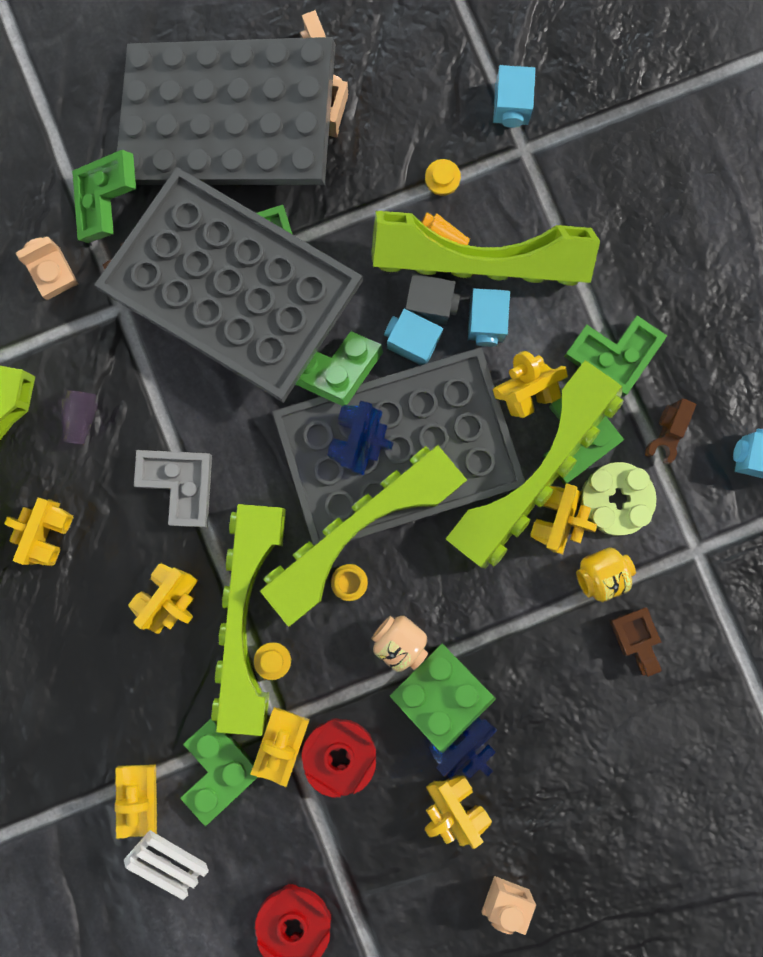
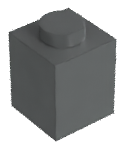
[406,274,460,326]

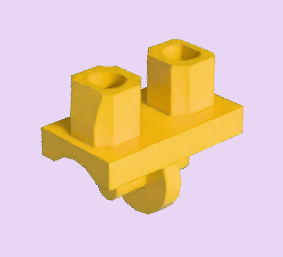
[493,351,568,418]
[531,483,597,555]
[4,497,73,566]
[128,563,198,634]
[250,707,310,787]
[115,765,157,839]
[425,775,492,849]

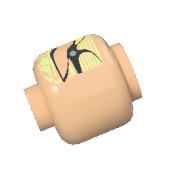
[371,616,428,672]

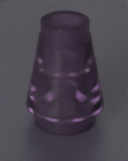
[61,390,99,444]

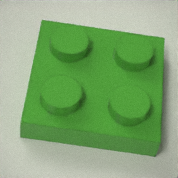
[390,644,496,753]

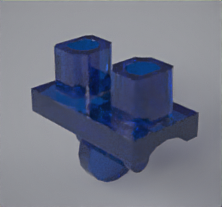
[327,401,394,475]
[429,717,497,779]

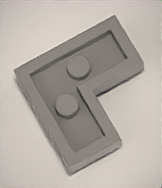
[134,450,212,527]

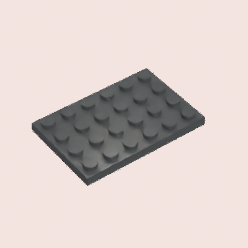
[117,37,336,185]
[94,167,363,403]
[272,347,525,546]

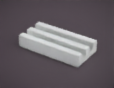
[124,830,209,900]

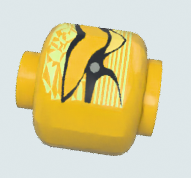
[576,547,636,602]

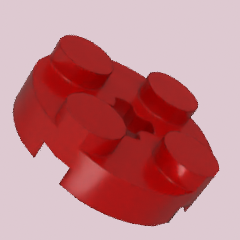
[302,718,376,797]
[255,884,331,957]

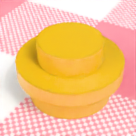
[425,159,461,196]
[331,564,368,601]
[254,642,291,680]

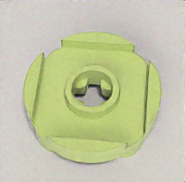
[580,462,656,536]

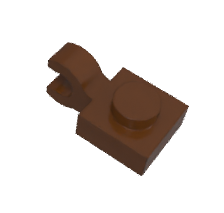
[645,398,697,465]
[609,607,662,677]

